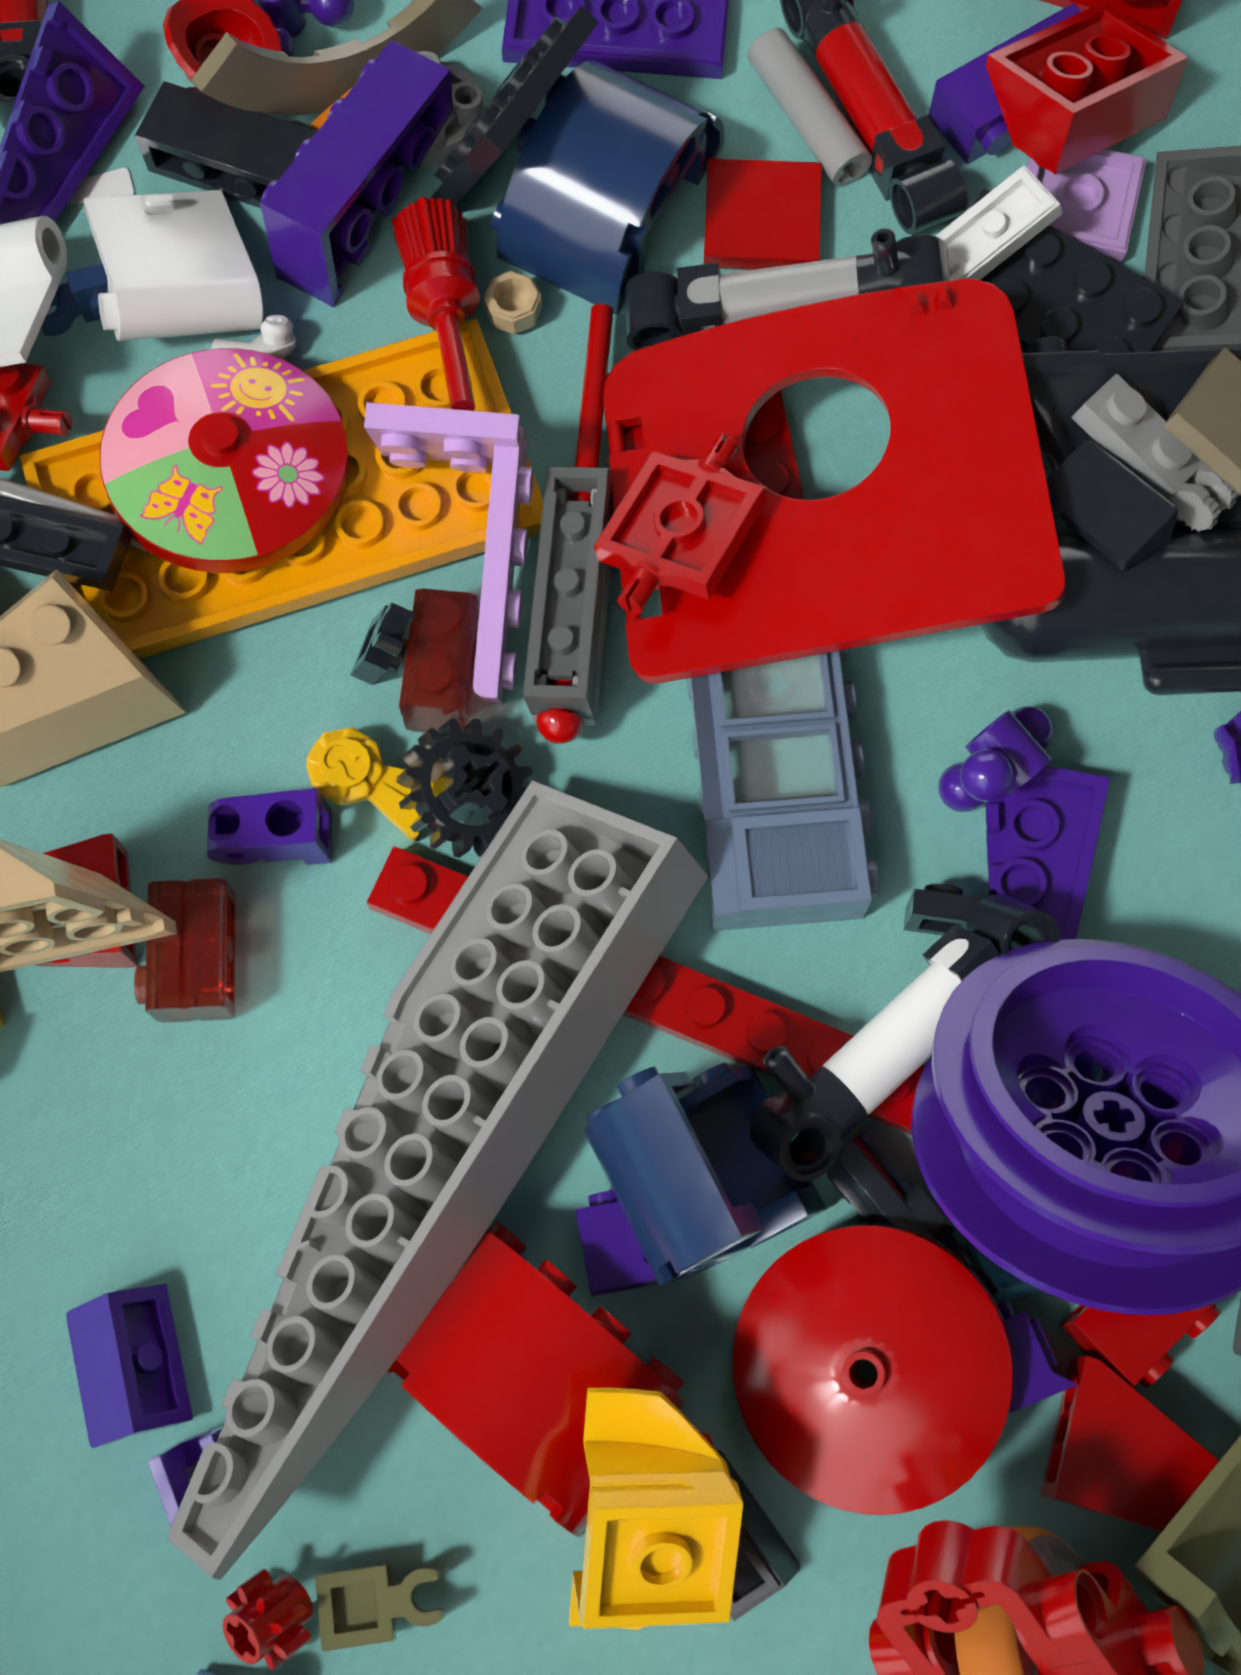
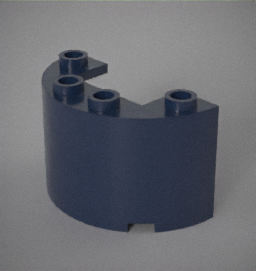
[491,61,725,315]
[584,1062,827,1288]

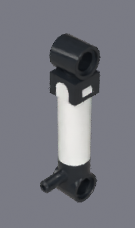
[750,894,1060,1182]

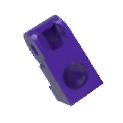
[207,788,332,865]

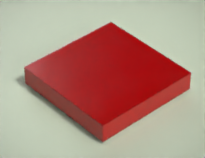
[703,158,821,270]

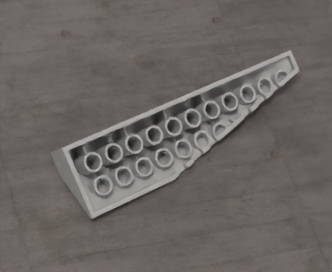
[166,780,708,1580]

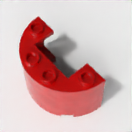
[388,1221,685,1537]

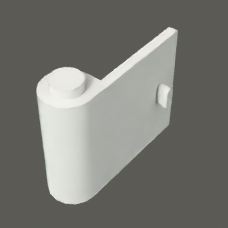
[83,190,263,341]
[0,216,67,367]

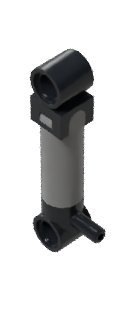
[625,228,950,350]

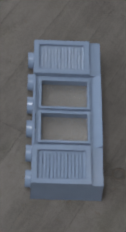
[687,649,879,931]

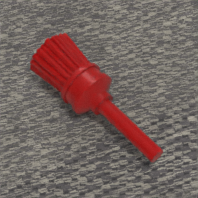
[391,197,480,411]

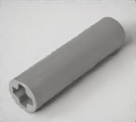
[747,28,872,187]

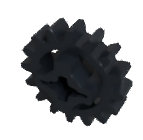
[396,718,534,858]

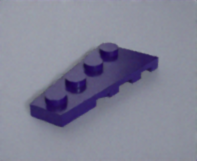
[0,1,145,225]
[985,765,1110,940]

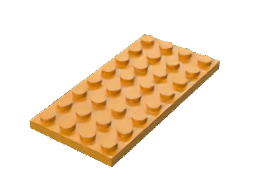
[19,318,544,659]

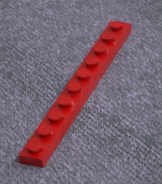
[367,846,926,1135]

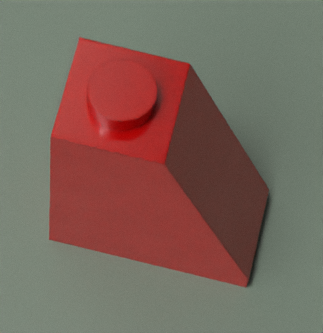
[1040,1356,1219,1533]

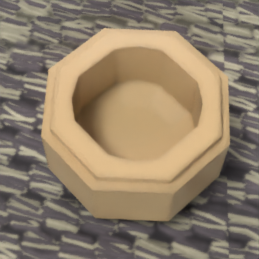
[483,271,542,334]

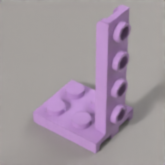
[364,402,533,704]

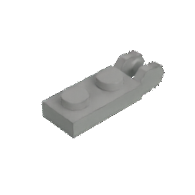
[1071,373,1238,532]

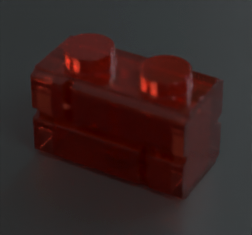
[399,588,480,733]
[134,878,236,1023]

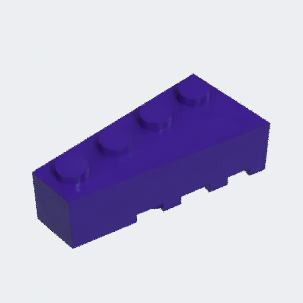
[260,40,453,308]

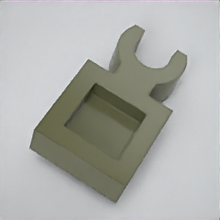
[315,1563,445,1652]

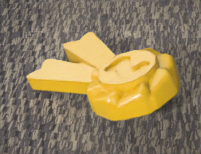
[306,727,433,842]

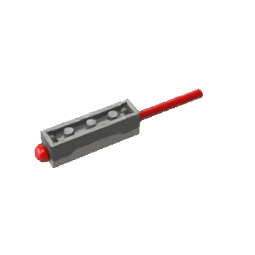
[523,304,614,744]

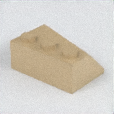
[0,569,186,788]
[0,839,177,972]

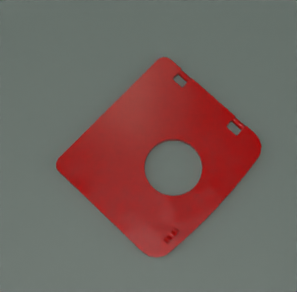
[603,278,1065,684]

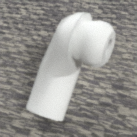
[211,315,296,359]

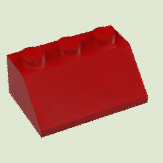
[986,2,1188,175]

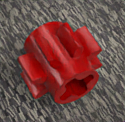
[223,1569,313,1670]

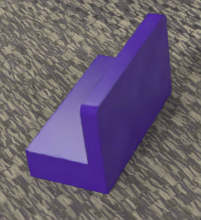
[66,1283,194,1448]

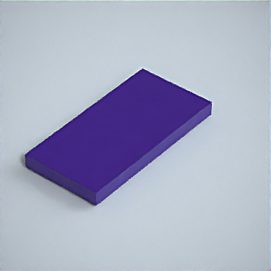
[502,0,729,79]

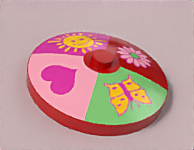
[99,348,349,573]

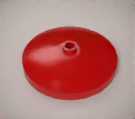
[732,1224,1015,1515]

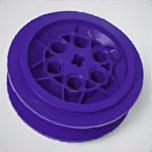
[911,939,1241,1315]

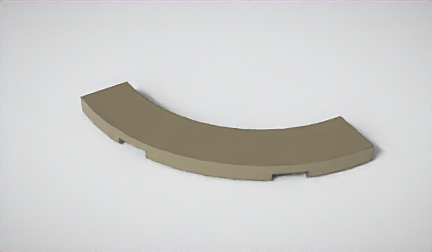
[191,0,482,115]

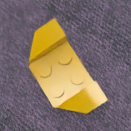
[569,1388,743,1630]

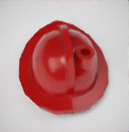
[163,0,282,88]

